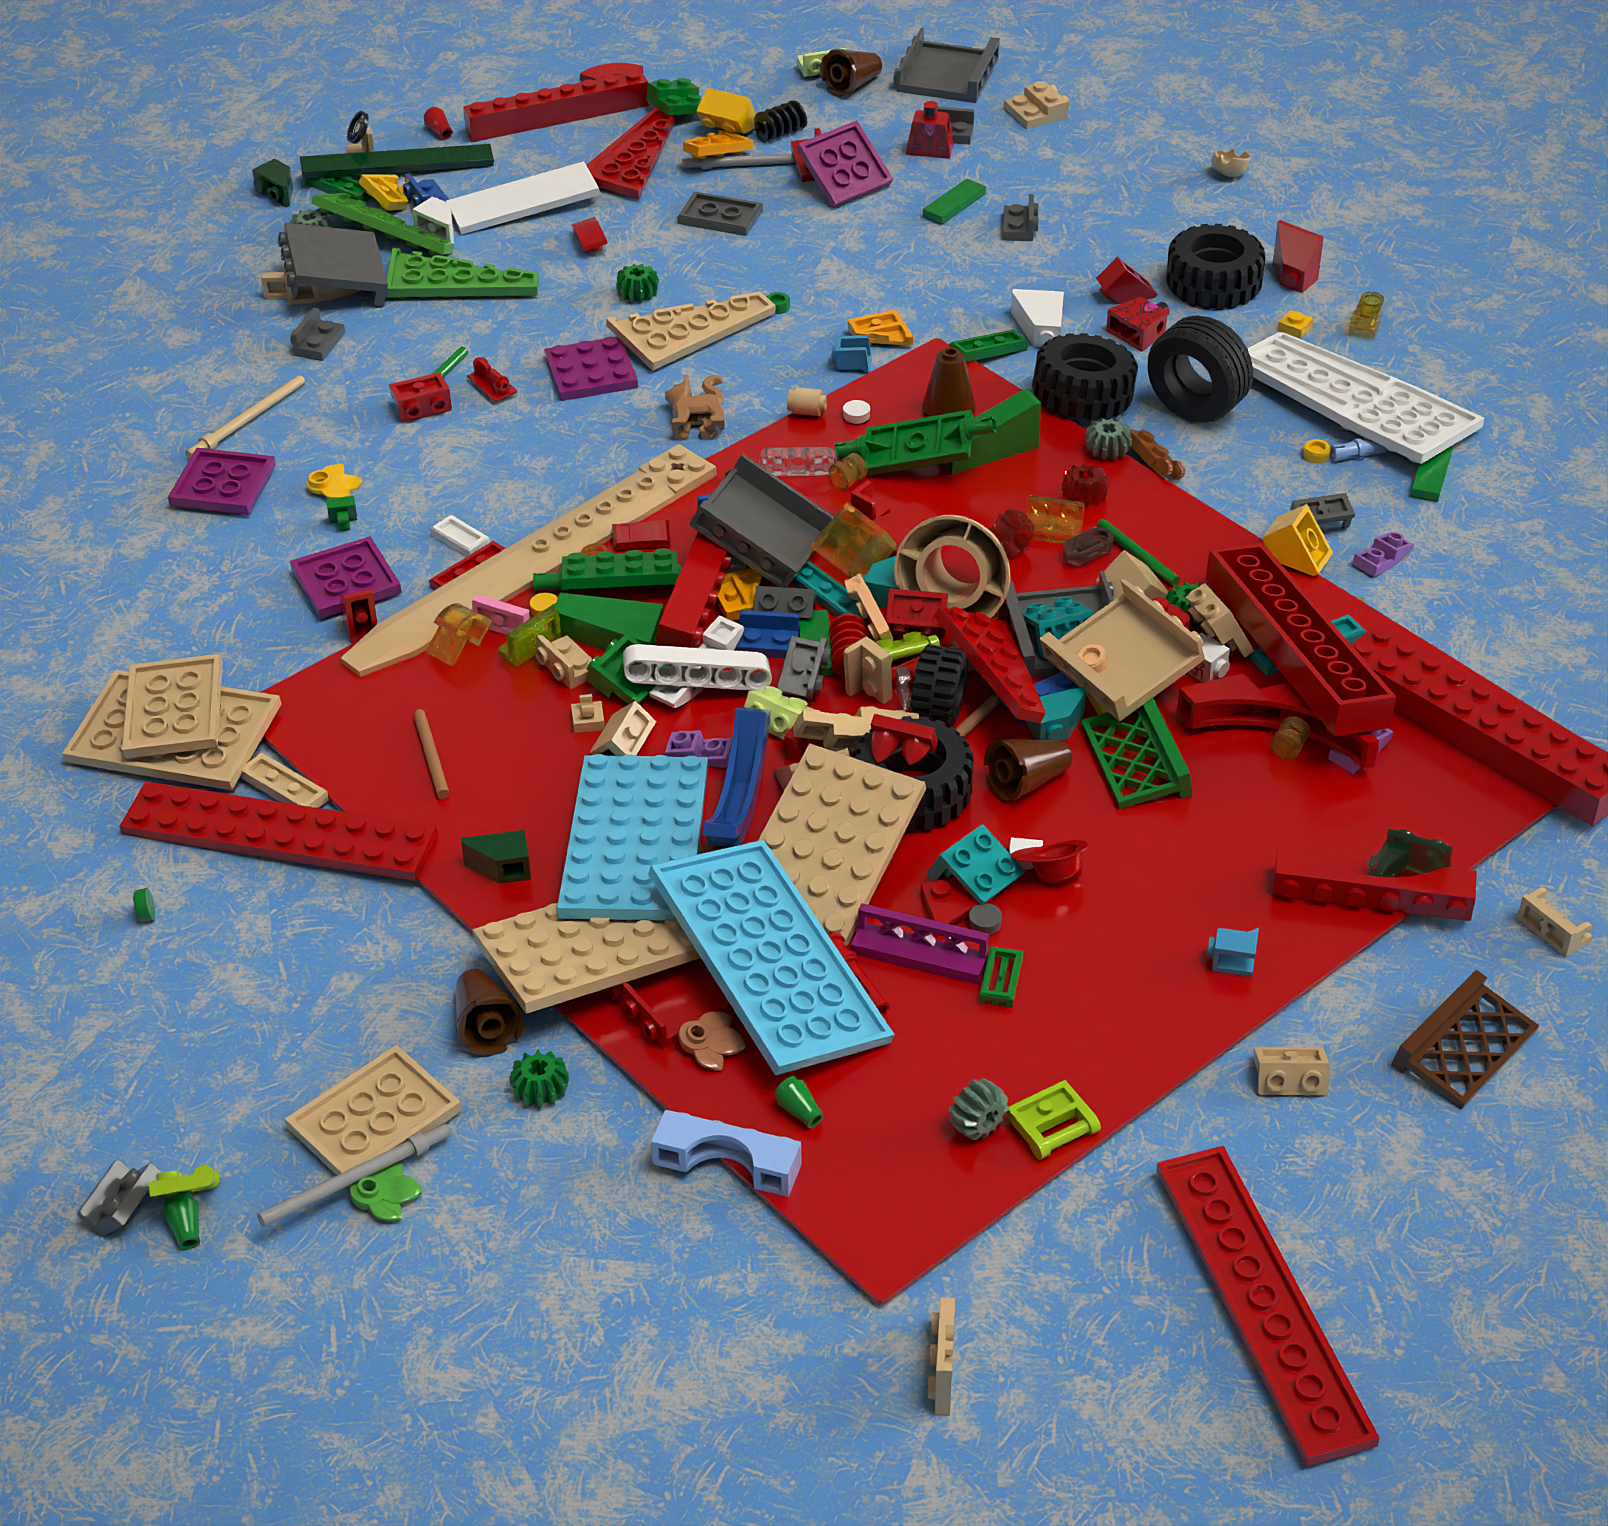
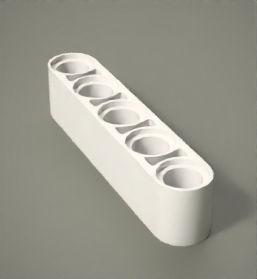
[622,644,772,691]

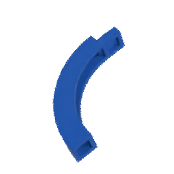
[702,707,771,847]

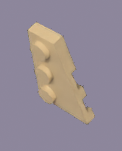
[928,1297,955,1416]

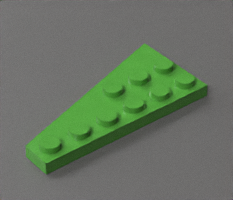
[311,193,455,256]
[386,247,539,299]

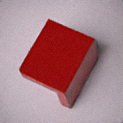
[851,480,890,525]

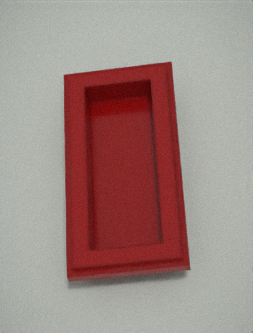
[612,520,671,551]

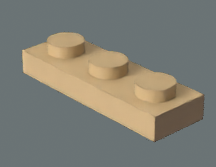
[240,752,329,808]

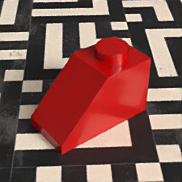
[1096,256,1158,304]
[339,589,378,644]

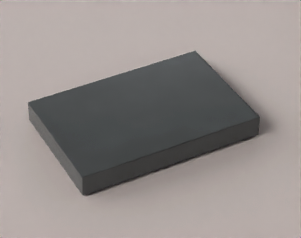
[677,191,763,236]

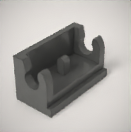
[1290,493,1355,528]

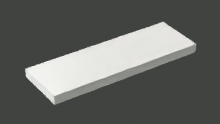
[446,161,600,235]

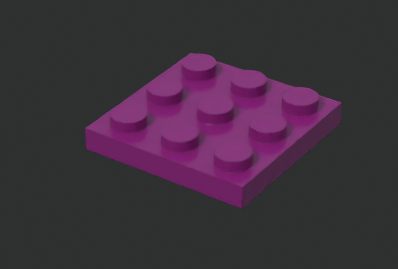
[796,120,894,208]
[544,336,638,401]
[168,448,276,515]
[290,536,402,619]

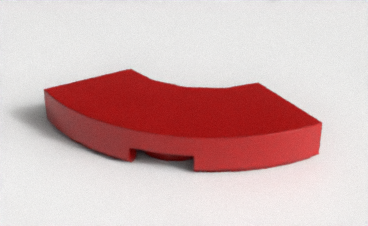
[580,63,643,82]

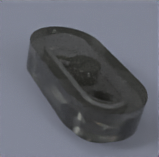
[1063,527,1114,566]

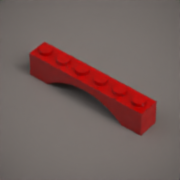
[1272,845,1477,921]

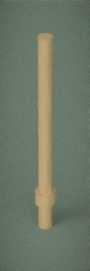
[185,375,305,460]

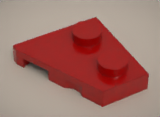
[920,877,992,936]

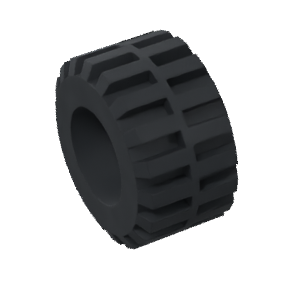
[911,644,968,726]

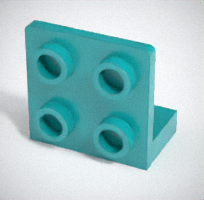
[1022,597,1094,658]
[926,824,1025,905]

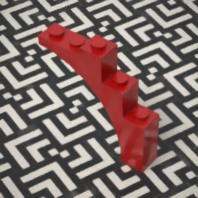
[1177,674,1379,769]

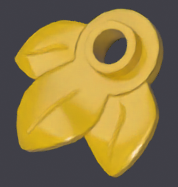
[307,464,362,499]

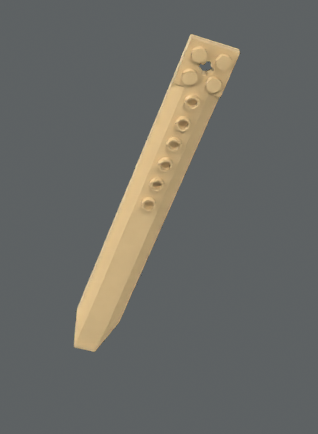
[341,444,717,677]

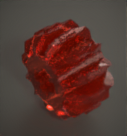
[1061,463,1109,508]
[989,509,1035,559]

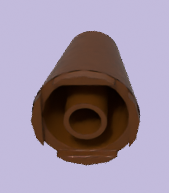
[820,49,882,96]
[922,347,976,416]
[983,739,1072,801]
[456,969,525,1056]

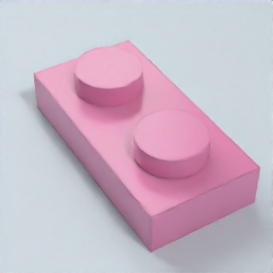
[472,594,530,640]

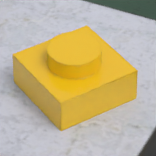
[1277,310,1314,339]

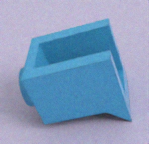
[831,335,872,373]
[1207,927,1259,977]

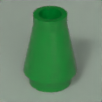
[774,1076,824,1128]
[163,1193,201,1250]

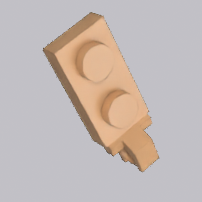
[844,574,894,641]

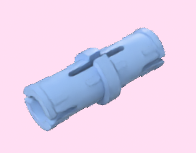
[1330,438,1387,462]

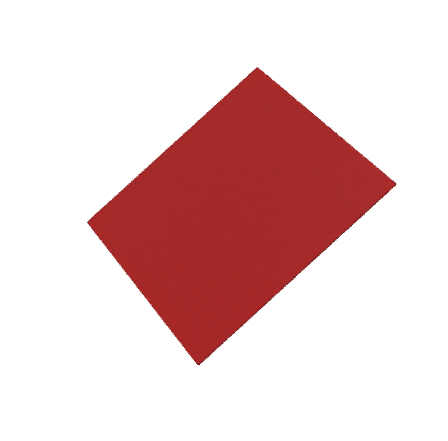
[260,338,1572,1305]

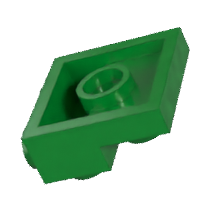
[646,78,702,115]
[586,633,669,705]

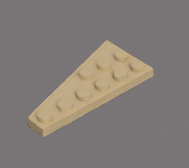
[606,291,776,371]

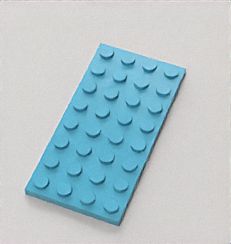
[557,754,708,920]
[648,840,895,1075]

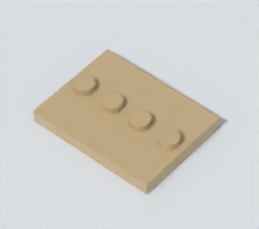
[122,654,223,759]
[285,1045,462,1187]

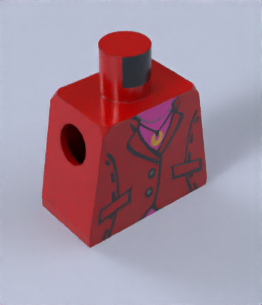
[906,101,954,159]
[1106,297,1170,352]

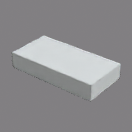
[430,515,490,557]

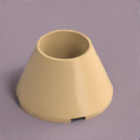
[894,515,1010,618]

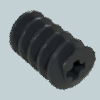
[754,100,808,142]

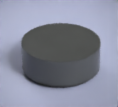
[969,903,1002,935]

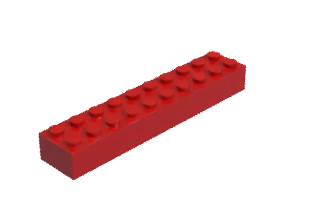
[1205,543,1396,736]
[1351,624,1608,827]

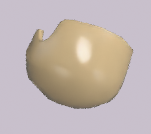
[1212,149,1252,177]

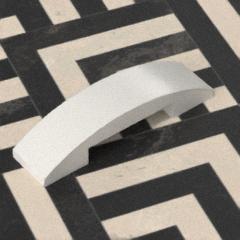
[650,615,744,708]

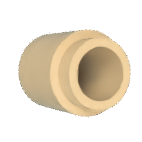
[787,387,827,416]

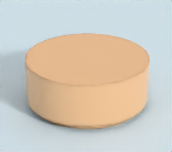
[1077,644,1108,673]

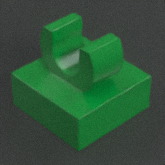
[326,496,358,531]

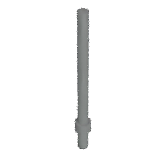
[682,154,795,170]
[257,1124,451,1227]

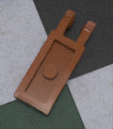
[1130,429,1185,480]

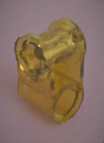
[1349,292,1384,338]

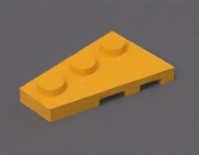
[683,129,753,159]

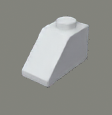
[413,196,454,243]

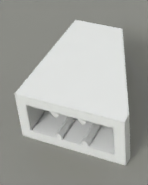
[1011,289,1064,347]

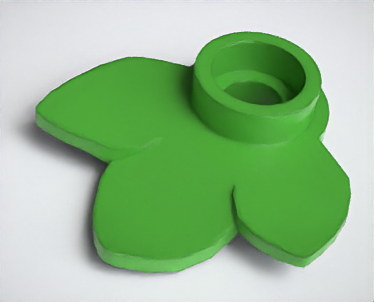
[350,1162,423,1221]

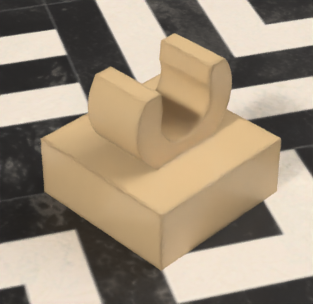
[571,694,605,733]

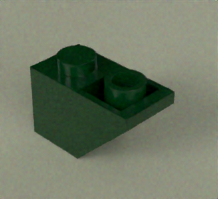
[252,158,293,208]
[461,830,531,883]

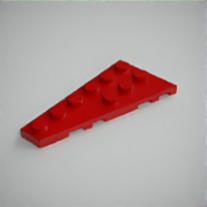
[586,108,675,199]
[934,606,1046,723]

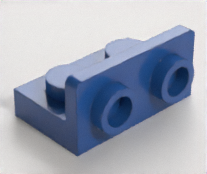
[403,173,450,207]
[736,610,799,659]

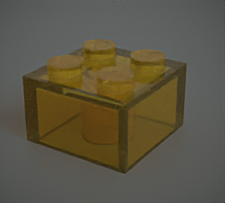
[810,502,898,579]

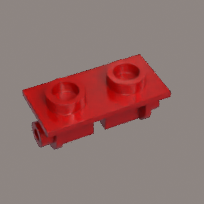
[467,357,517,402]

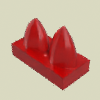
[870,713,938,765]

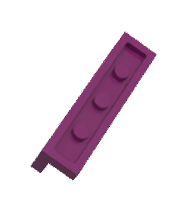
[851,903,989,984]

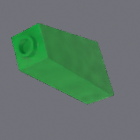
[941,389,1041,474]
[550,593,664,650]

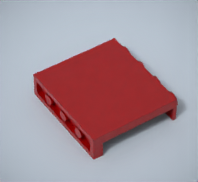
[606,958,734,1049]

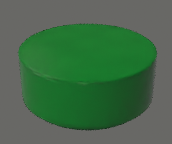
[766,292,790,314]
[133,888,155,922]

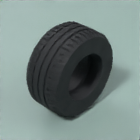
[1147,315,1253,423]

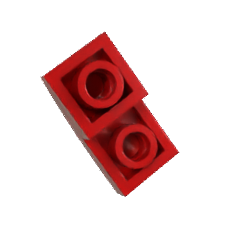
[571,217,608,253]

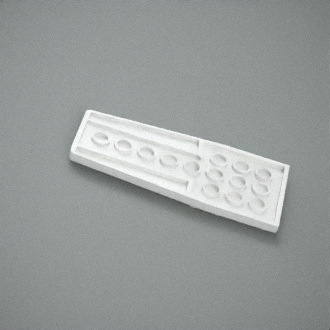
[1247,332,1484,464]

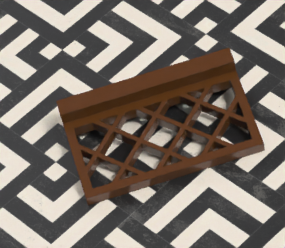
[1391,970,1539,1110]

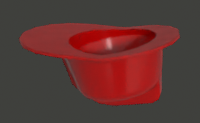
[1011,840,1088,884]

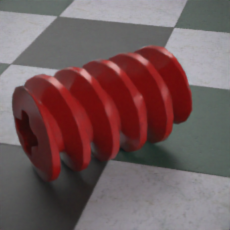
[829,614,866,678]

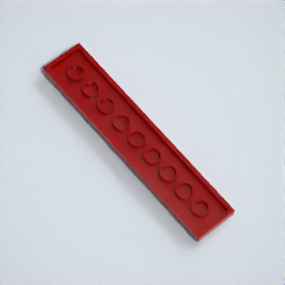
[119,781,438,881]
[1156,1146,1380,1467]

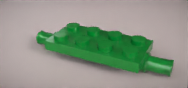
[834,410,997,476]
[533,548,683,593]

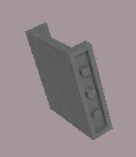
[894,28,1000,103]
[278,223,388,306]
[689,453,836,588]
[1001,571,1114,678]

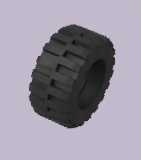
[1166,224,1266,310]
[1032,333,1138,421]
[853,716,973,832]

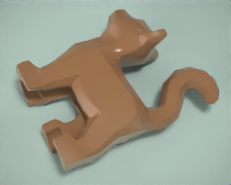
[665,375,725,440]

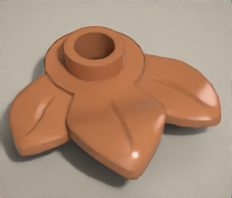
[678,1011,746,1071]

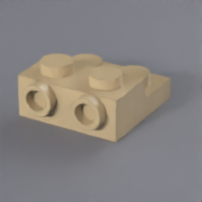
[1004,81,1069,129]
[1186,583,1254,658]

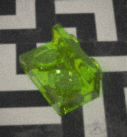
[498,606,561,666]

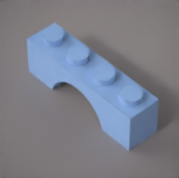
[651,1110,802,1197]

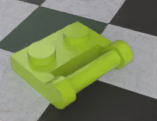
[875,632,940,664]
[1006,1080,1101,1160]
[148,1165,221,1199]

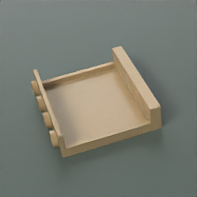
[1040,579,1205,722]

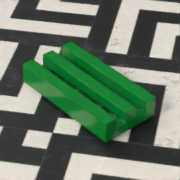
[979,946,1023,1008]

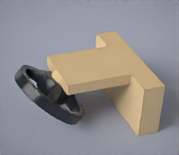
[345,111,374,177]

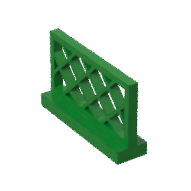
[1081,698,1193,809]

